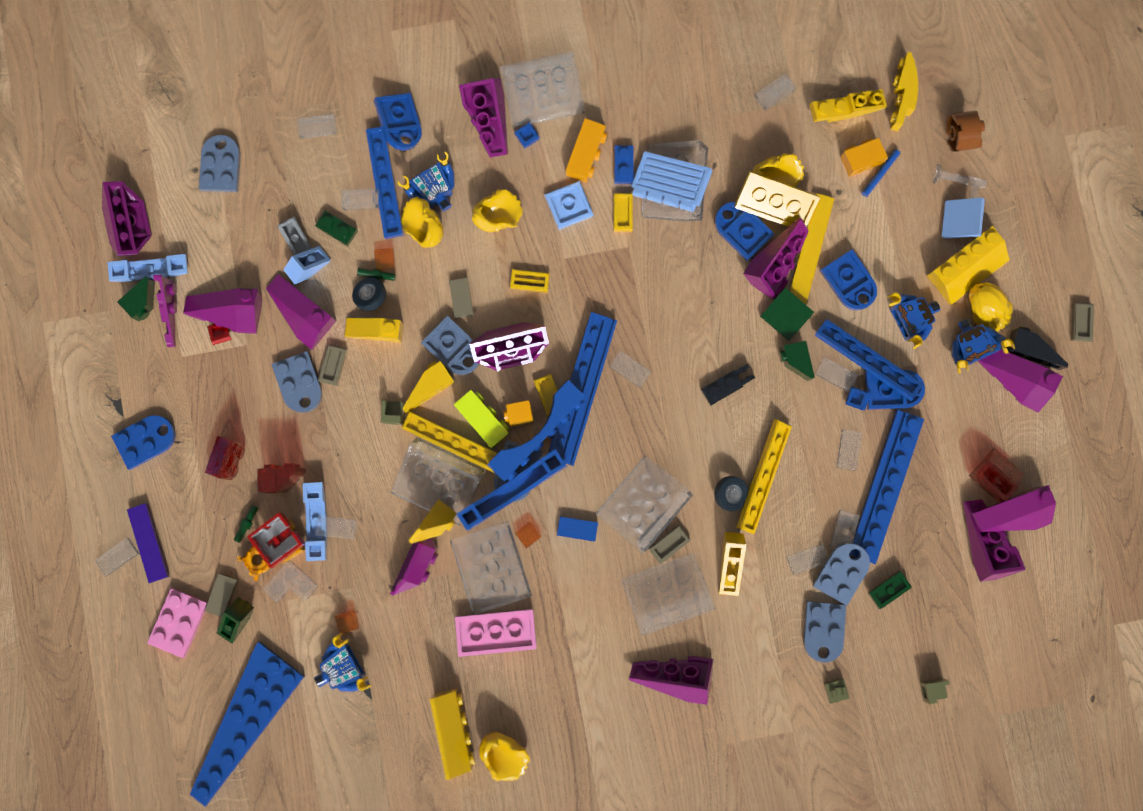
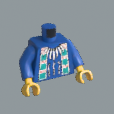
[396,150,455,211]
[314,633,371,692]

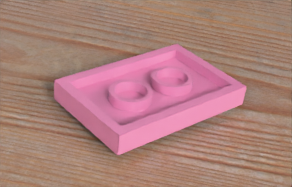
[147,588,208,658]

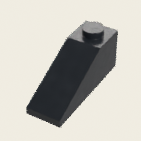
[1006,327,1069,370]

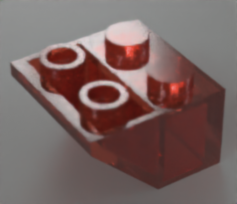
[205,436,245,480]
[969,448,1024,502]
[257,463,306,493]

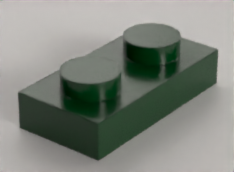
[315,210,358,247]
[868,571,912,610]

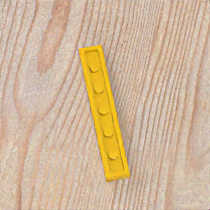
[790,193,835,305]
[401,411,497,473]
[736,419,792,535]

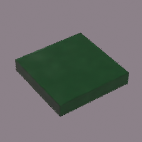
[760,288,814,341]

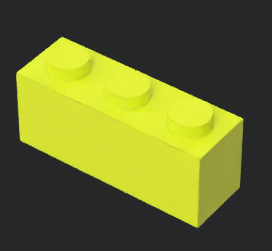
[454,390,510,450]

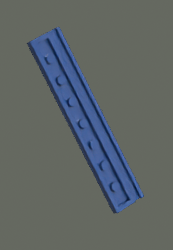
[548,312,617,466]
[849,410,924,564]

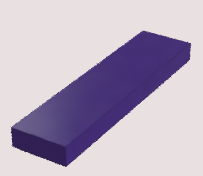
[127,503,170,583]

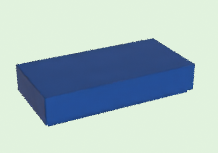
[557,516,598,542]

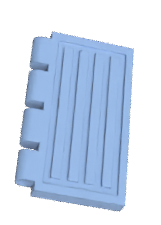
[631,151,713,212]

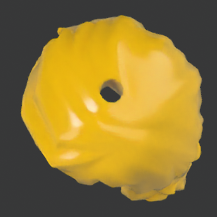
[752,153,804,187]
[472,189,523,232]
[401,197,444,248]
[969,282,1013,332]
[479,732,530,782]

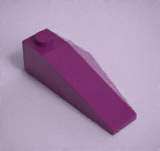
[459,78,508,158]
[743,218,809,300]
[266,275,336,350]
[183,288,263,334]
[978,350,1063,413]
[972,485,1056,532]
[963,499,1026,582]
[629,656,714,705]

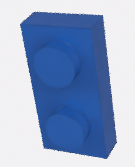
[614,145,634,184]

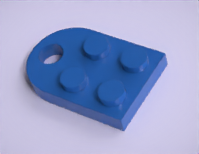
[374,93,422,151]
[715,202,774,261]
[820,249,877,311]
[865,370,925,410]
[111,415,176,470]

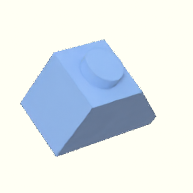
[283,246,331,284]

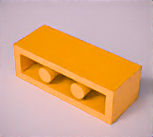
[566,118,608,183]

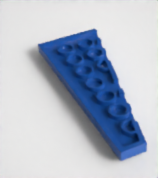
[190,642,305,807]

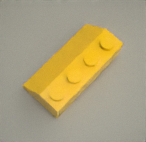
[927,226,1010,305]
[430,689,475,780]

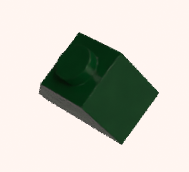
[117,276,155,321]
[779,341,815,381]
[216,597,254,644]

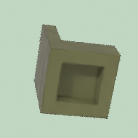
[381,400,404,425]
[920,678,949,704]

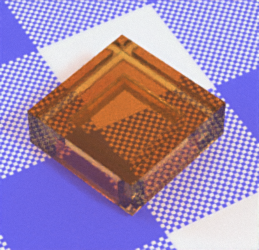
[374,248,396,269]
[515,522,541,549]
[335,610,360,634]

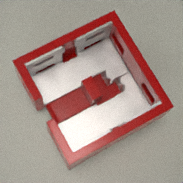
[247,512,306,568]

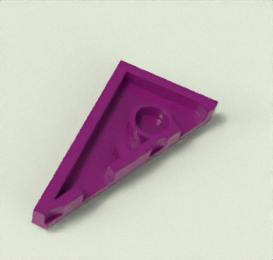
[153,274,177,348]

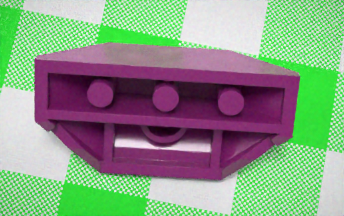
[102,181,151,256]
[469,322,549,371]
[390,538,439,595]

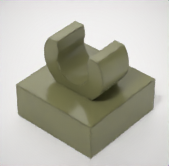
[824,678,850,704]

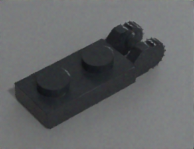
[701,364,756,406]

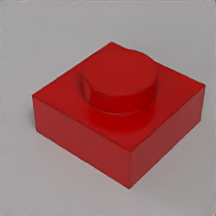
[207,324,232,345]

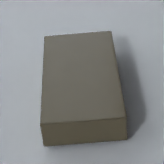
[449,278,474,319]
[1071,303,1094,342]
[318,345,347,386]
[649,525,691,564]
[205,574,238,617]

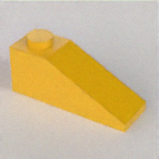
[344,318,404,343]
[402,361,455,414]
[409,499,457,543]
[719,532,746,596]

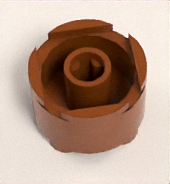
[946,111,985,152]

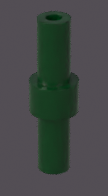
[357,268,396,281]
[233,505,259,543]

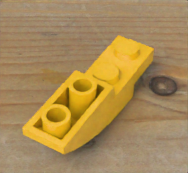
[890,52,918,131]
[809,89,887,123]

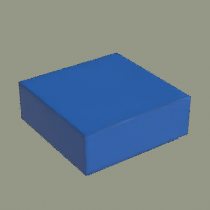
[514,122,540,149]
[845,386,871,411]

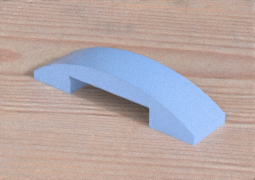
[107,254,188,282]
[303,482,327,561]

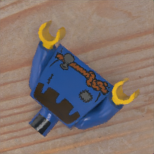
[887,292,940,349]
[951,318,1015,374]

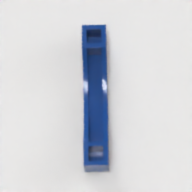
[487,380,585,481]
[456,449,567,531]

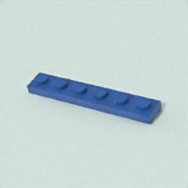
[365,127,404,239]
[815,319,924,401]

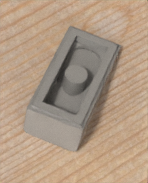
[277,217,312,255]

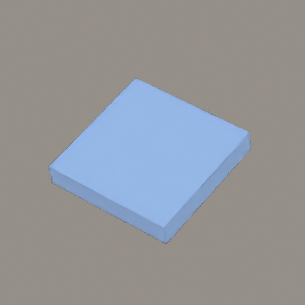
[545,181,593,230]
[942,197,985,239]

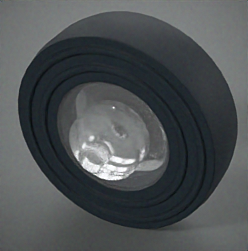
[352,277,386,311]
[714,476,748,511]

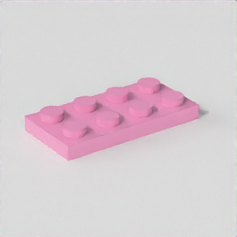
[455,609,537,657]

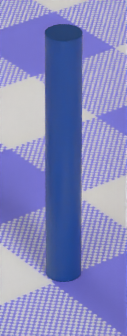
[861,149,900,197]

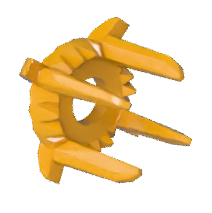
[237,546,269,581]

